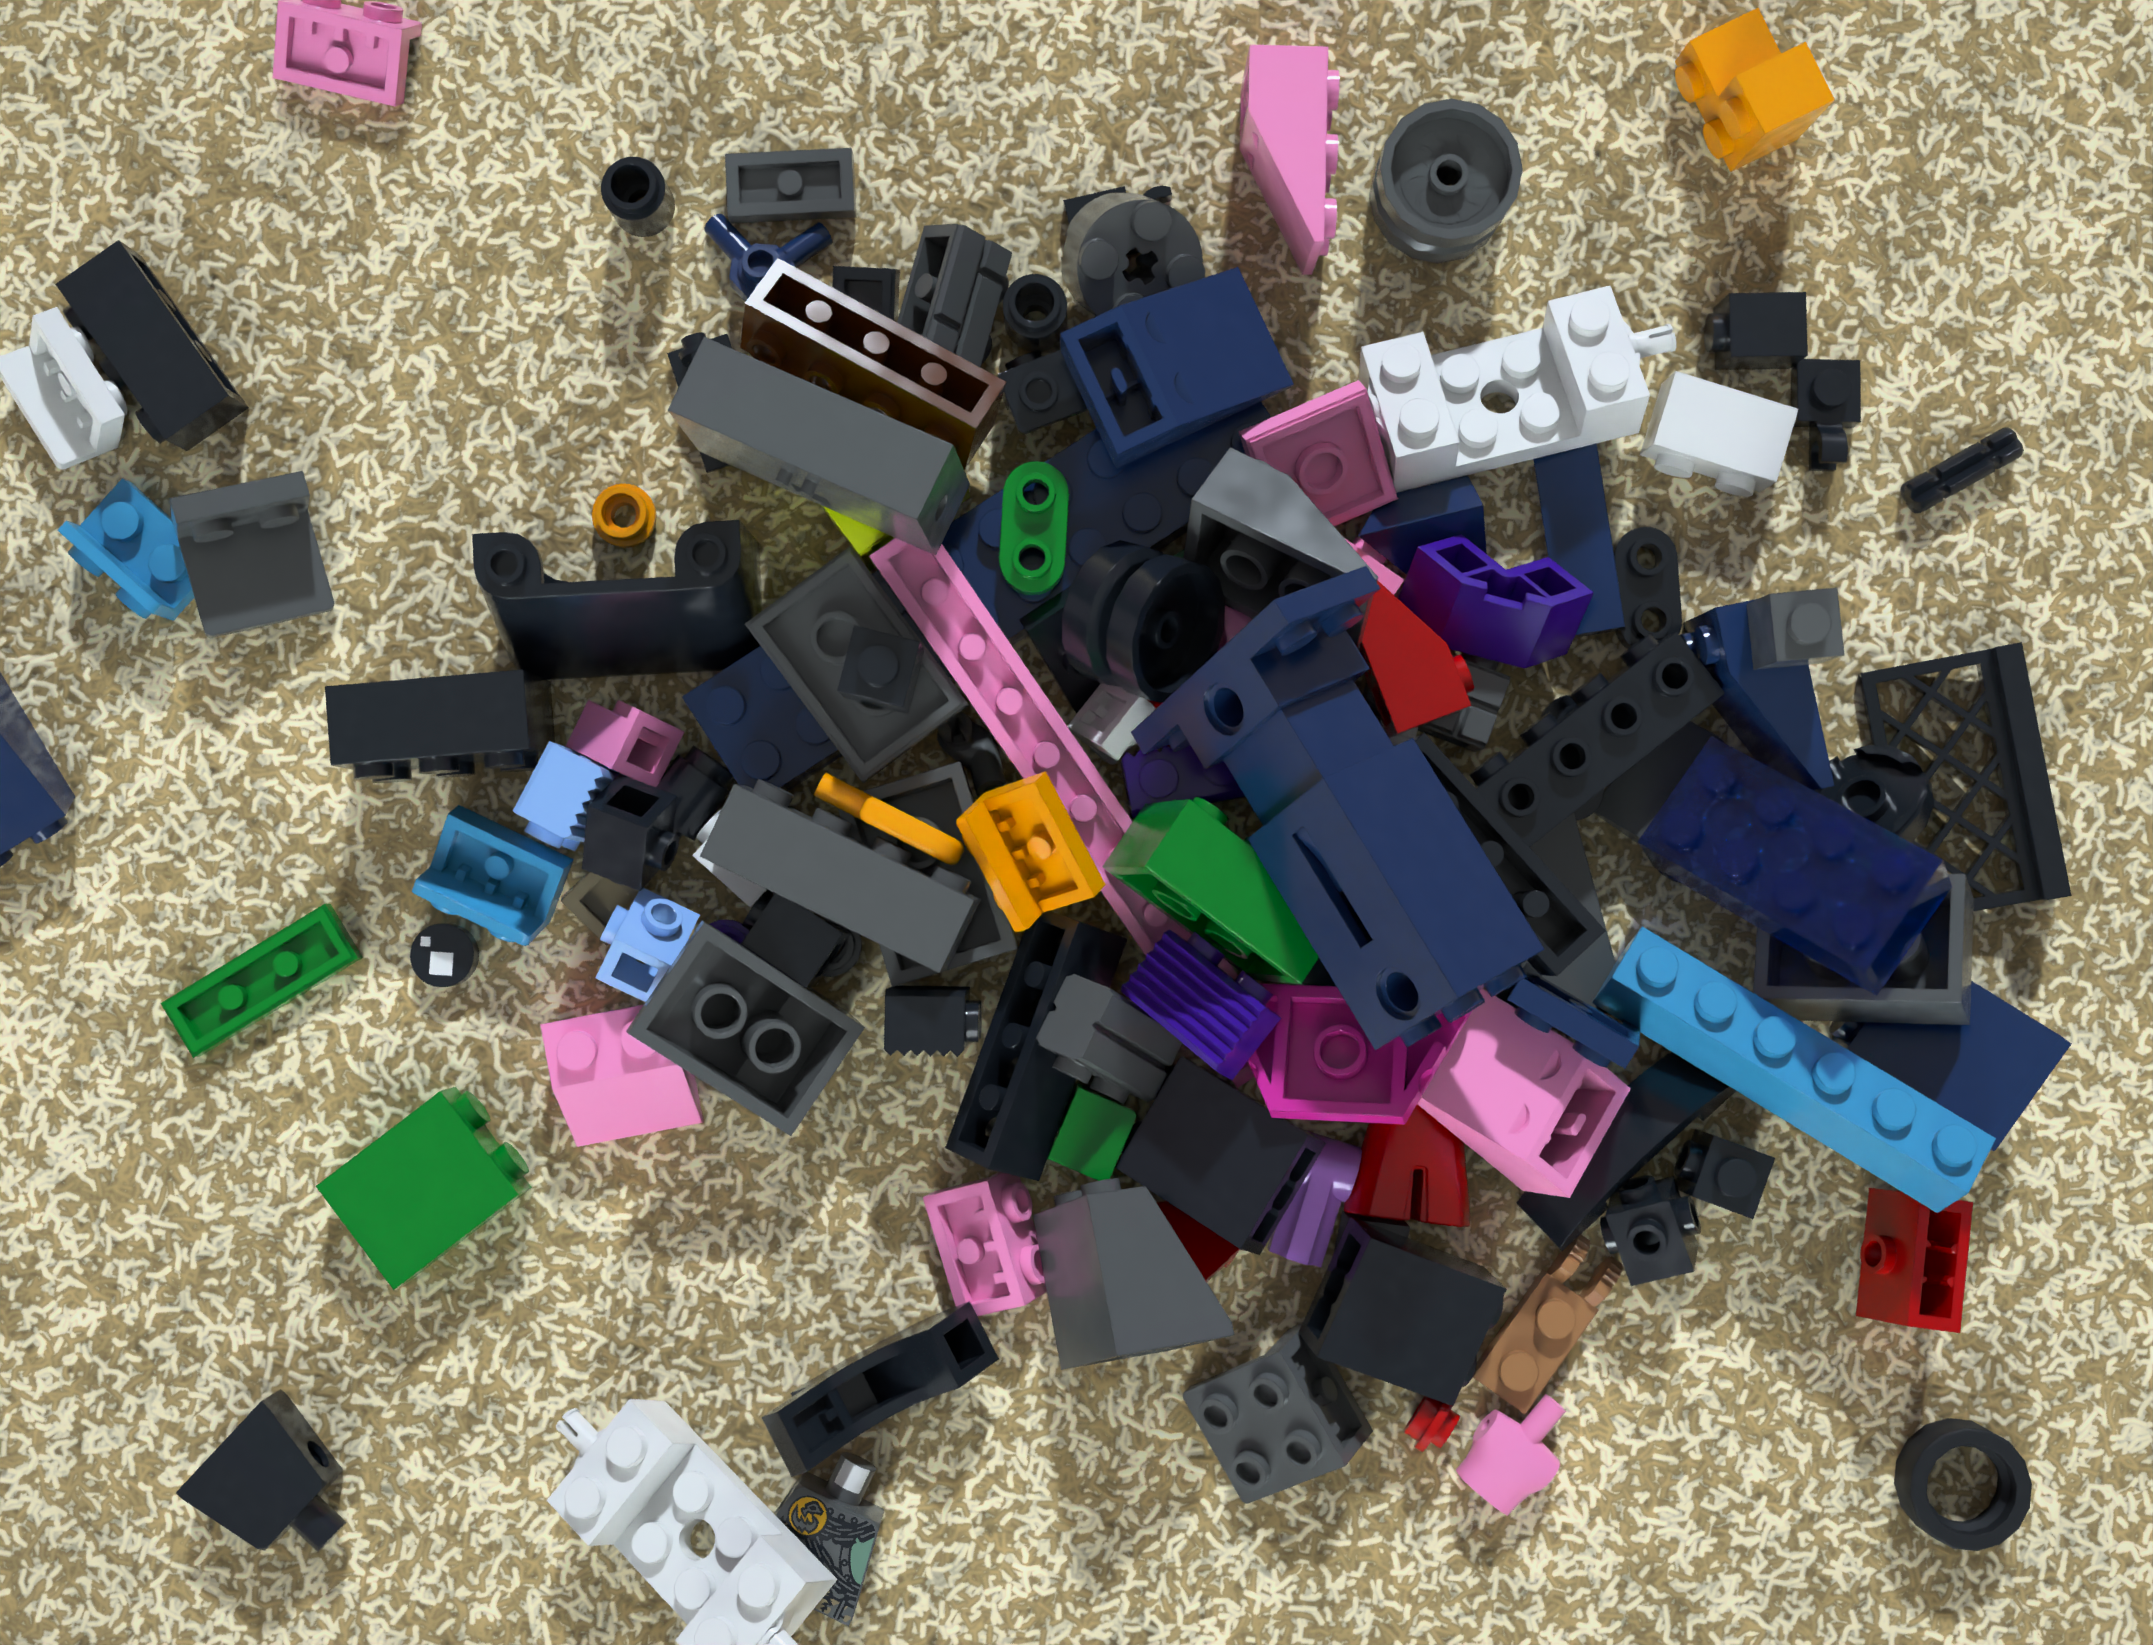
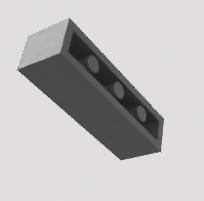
[700,779,981,973]

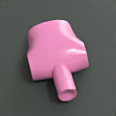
[1456,1394,1566,1516]

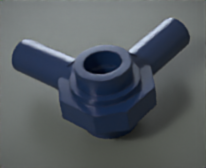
[704,214,833,302]

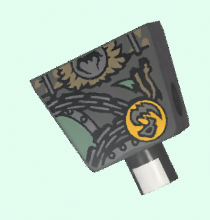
[774,1452,884,1627]

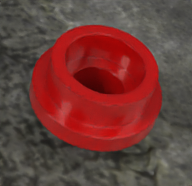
[1404,1396,1460,1452]

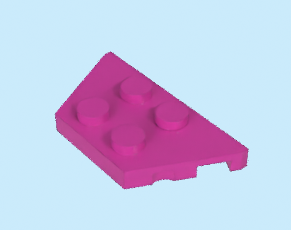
[1248,983,1473,1125]

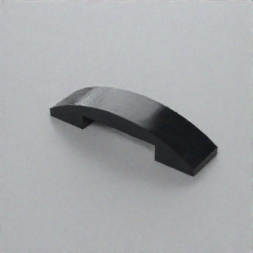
[1516,1052,1736,1251]

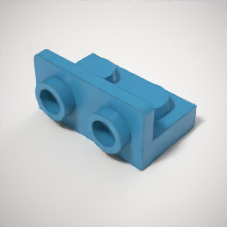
[58,478,194,621]

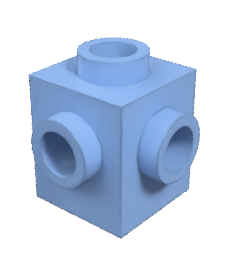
[595,888,700,1002]

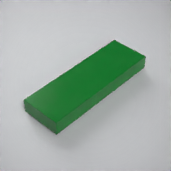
[160,904,363,1058]

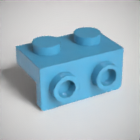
[412,805,574,946]

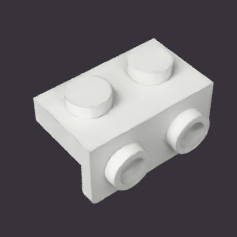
[0,307,127,470]

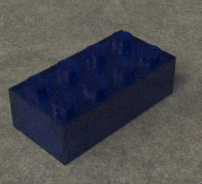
[1638,736,1952,996]

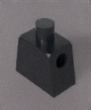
[176,1389,347,1552]

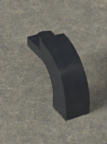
[762,1301,999,1477]

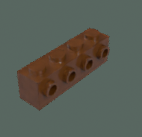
[740,258,1006,470]

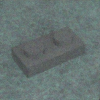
[725,148,857,224]

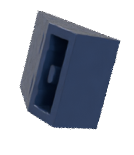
[1060,267,1294,469]

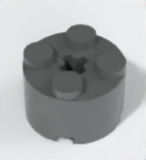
[1061,193,1205,316]

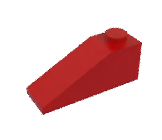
[1359,580,1474,738]

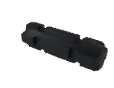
[1900,427,2024,513]

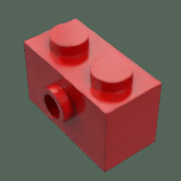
[1856,1188,1973,1333]

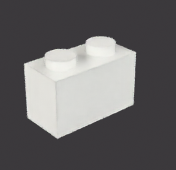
[1640,371,1799,497]

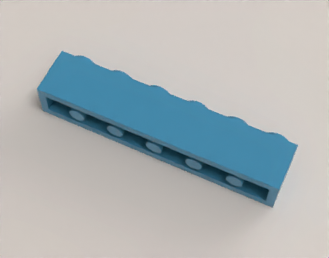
[1592,926,1996,1213]

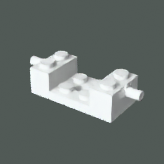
[1359,286,1676,493]
[547,1399,837,1645]

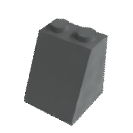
[1033,1178,1234,1370]

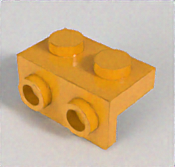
[956,771,1106,932]

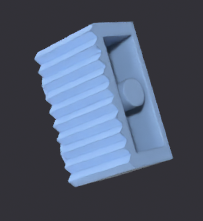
[513,741,628,851]

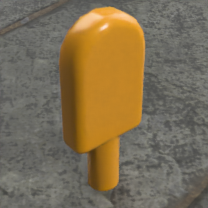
[814,773,965,865]

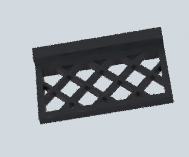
[1858,642,2072,911]

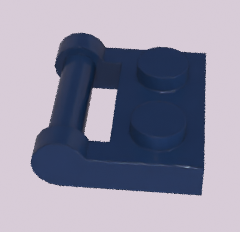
[1507,962,1640,1069]

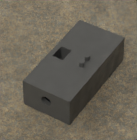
[668,337,970,555]

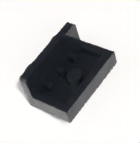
[997,350,1088,435]

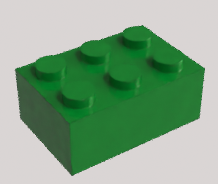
[1102,797,1319,984]

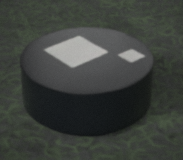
[410,923,479,987]

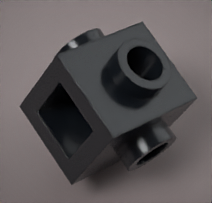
[1600,1175,1701,1286]

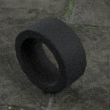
[1894,1418,2032,1551]

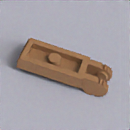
[1473,1234,1624,1415]

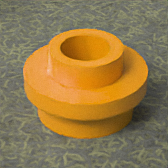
[592,483,657,548]

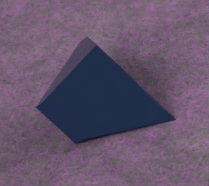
[1358,475,1487,575]

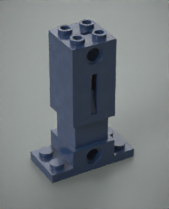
[1131,566,1545,1050]

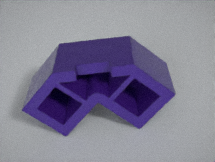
[1398,534,1594,668]

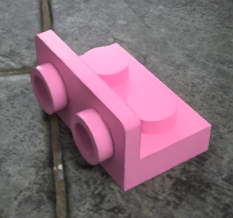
[273,0,422,106]
[923,1172,1047,1316]

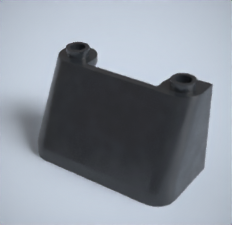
[472,520,763,680]

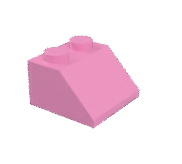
[540,1004,703,1147]

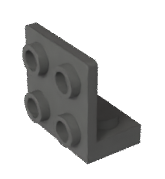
[169,471,334,638]
[1183,1322,1373,1504]

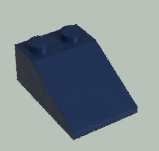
[1680,599,1834,795]

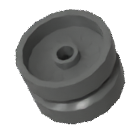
[1369,98,1523,264]

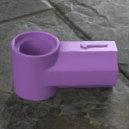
[1267,1130,1362,1267]

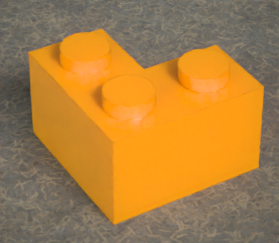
[1675,8,1835,172]

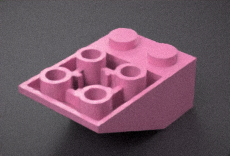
[1240,45,1340,275]
[1417,988,1631,1198]

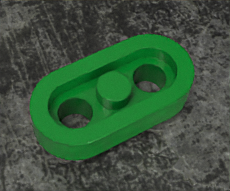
[999,461,1069,595]

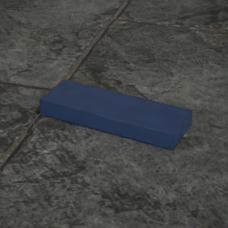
[1533,443,1626,638]

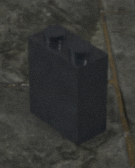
[1115,1056,1326,1255]
[1298,1217,1507,1406]

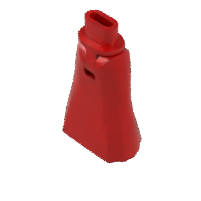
[1344,1104,1470,1227]

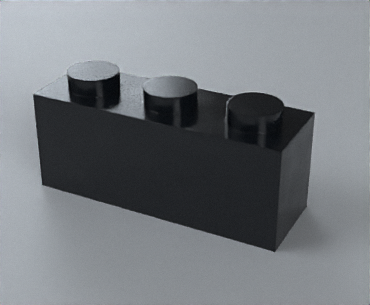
[55,240,249,451]

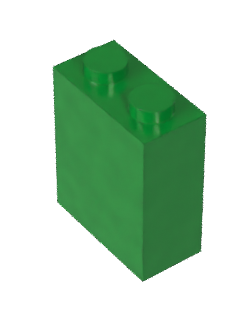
[316,1087,532,1290]

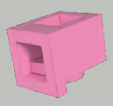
[566,700,684,787]

